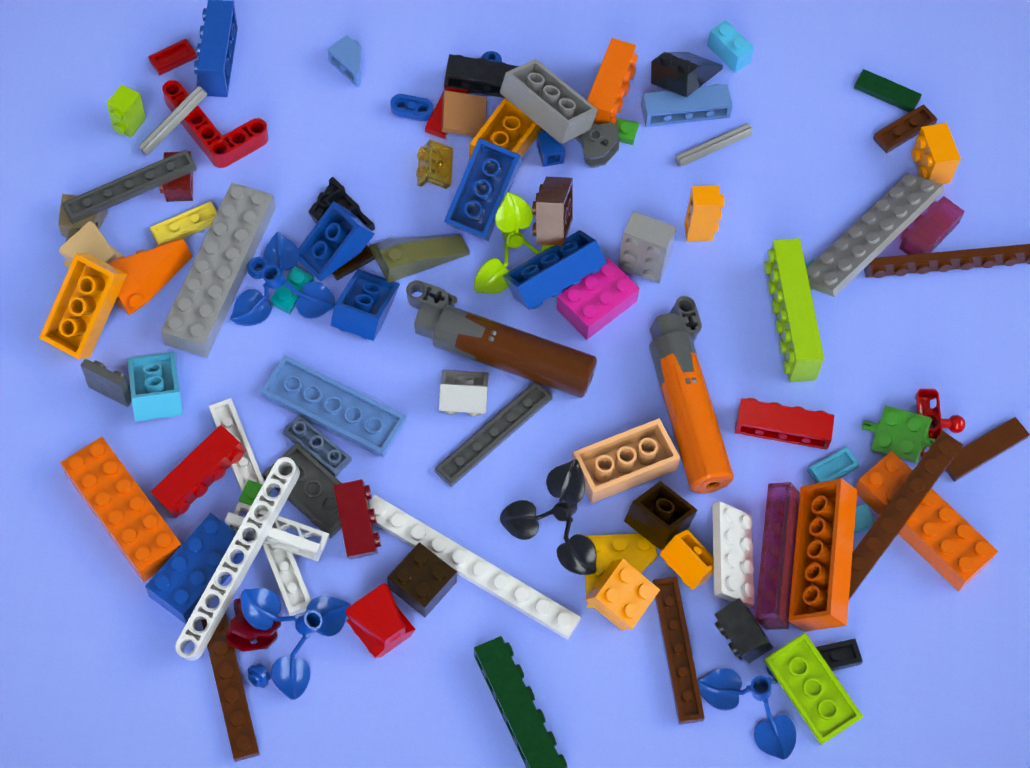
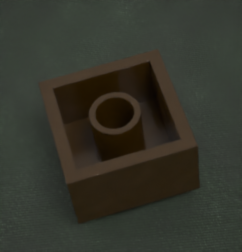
[624,481,697,550]
[387,542,457,618]

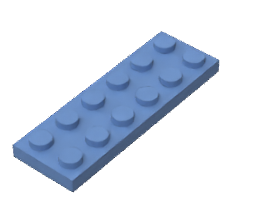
[260,355,407,457]

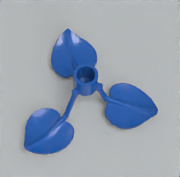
[230,232,335,326]
[241,588,351,700]
[698,666,796,760]

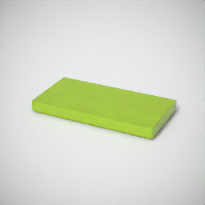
[763,632,863,745]

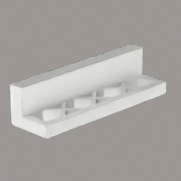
[225,502,329,562]

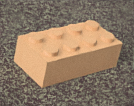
[572,418,680,504]

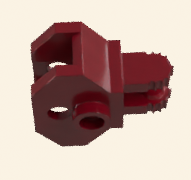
[226,598,281,652]

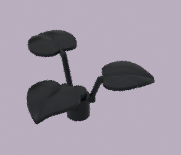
[500,459,597,575]

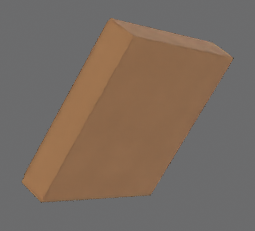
[441,90,487,137]

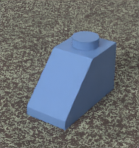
[328,35,362,87]

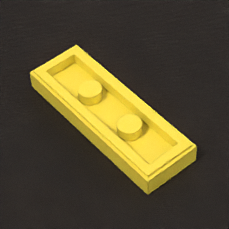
[149,201,217,245]

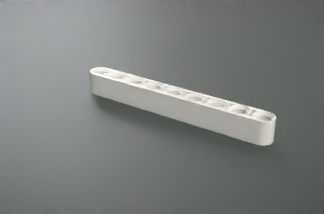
[175,457,300,661]

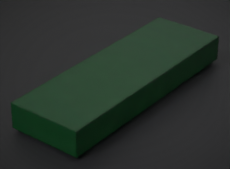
[854,69,922,113]

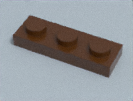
[873,104,938,154]

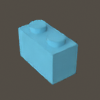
[707,20,754,73]

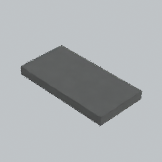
[262,443,341,539]

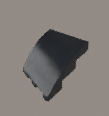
[308,177,375,231]

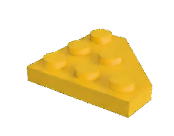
[585,534,657,608]

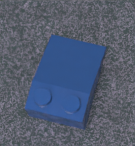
[298,201,375,281]
[330,269,400,341]

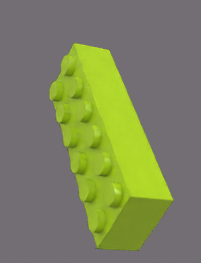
[764,238,825,383]

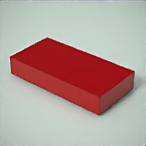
[148,39,197,76]

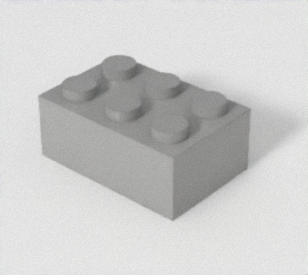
[618,211,676,284]

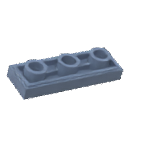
[283,415,352,477]

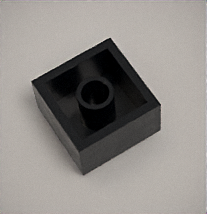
[714,598,774,664]

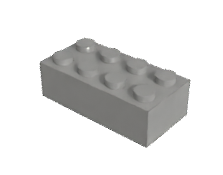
[500,59,598,144]

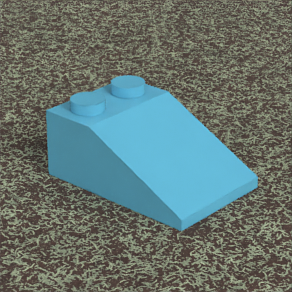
[127,352,183,421]

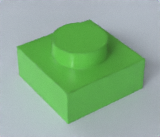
[616,118,639,145]
[238,480,271,506]

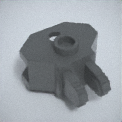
[574,122,619,168]

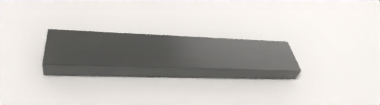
[62,149,197,224]
[435,382,553,487]

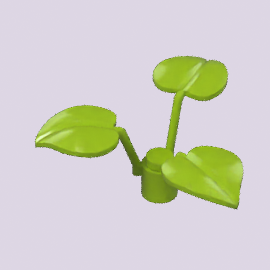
[474,192,553,294]

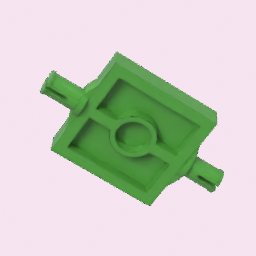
[862,405,936,464]

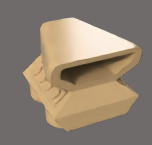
[59,221,123,268]

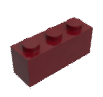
[333,479,381,560]

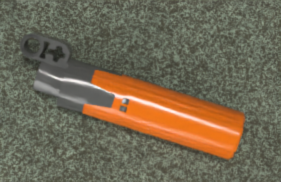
[649,296,734,494]

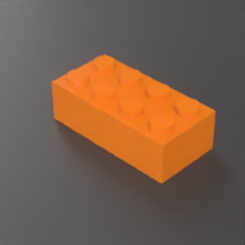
[587,38,638,125]

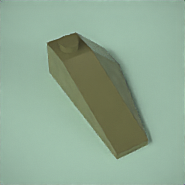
[369,234,470,283]

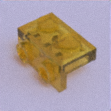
[416,140,453,189]

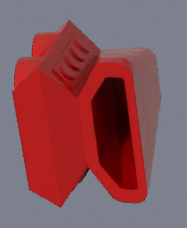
[345,583,416,658]

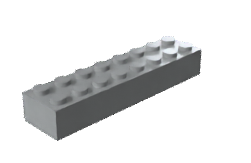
[161,182,276,358]

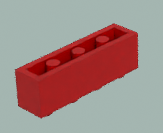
[735,398,835,450]
[150,425,246,518]

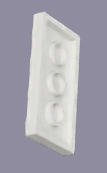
[712,501,754,608]

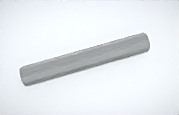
[139,86,207,155]
[675,123,753,167]

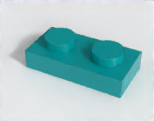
[270,266,314,315]

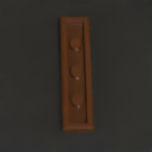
[945,417,1030,482]

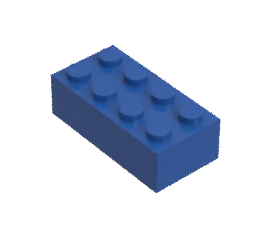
[194,0,238,97]
[444,138,523,241]
[503,230,607,310]
[145,513,249,624]

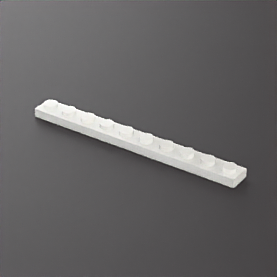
[209,398,311,616]
[369,494,581,640]

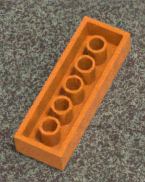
[60,437,182,583]
[855,451,998,592]
[788,478,857,632]

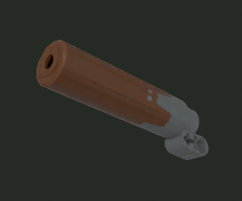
[406,280,597,398]

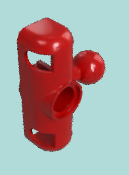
[915,389,966,457]

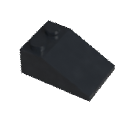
[651,52,723,97]

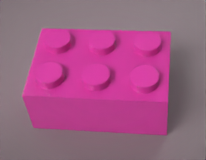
[556,258,640,340]

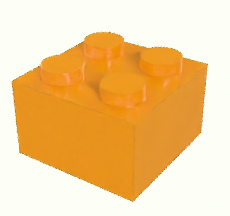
[911,122,961,184]
[584,559,660,631]

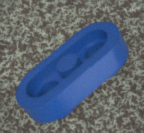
[390,94,433,121]

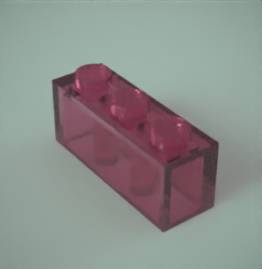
[899,196,965,255]

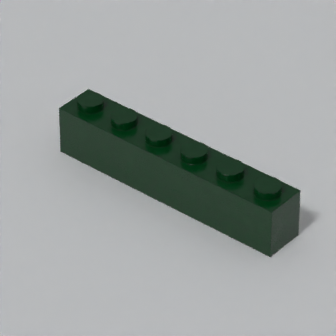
[473,636,568,768]

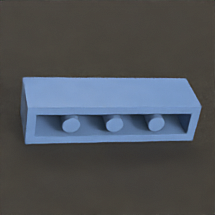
[641,84,733,127]

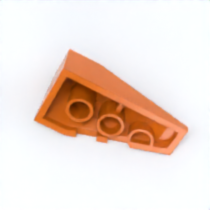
[108,238,193,315]

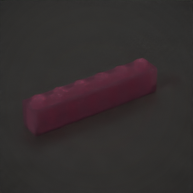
[755,482,800,630]

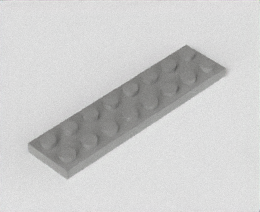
[806,173,945,297]

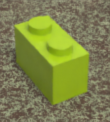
[106,84,146,138]

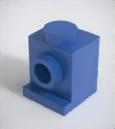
[536,131,565,167]

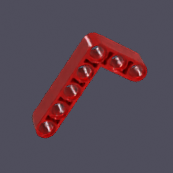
[162,80,268,168]

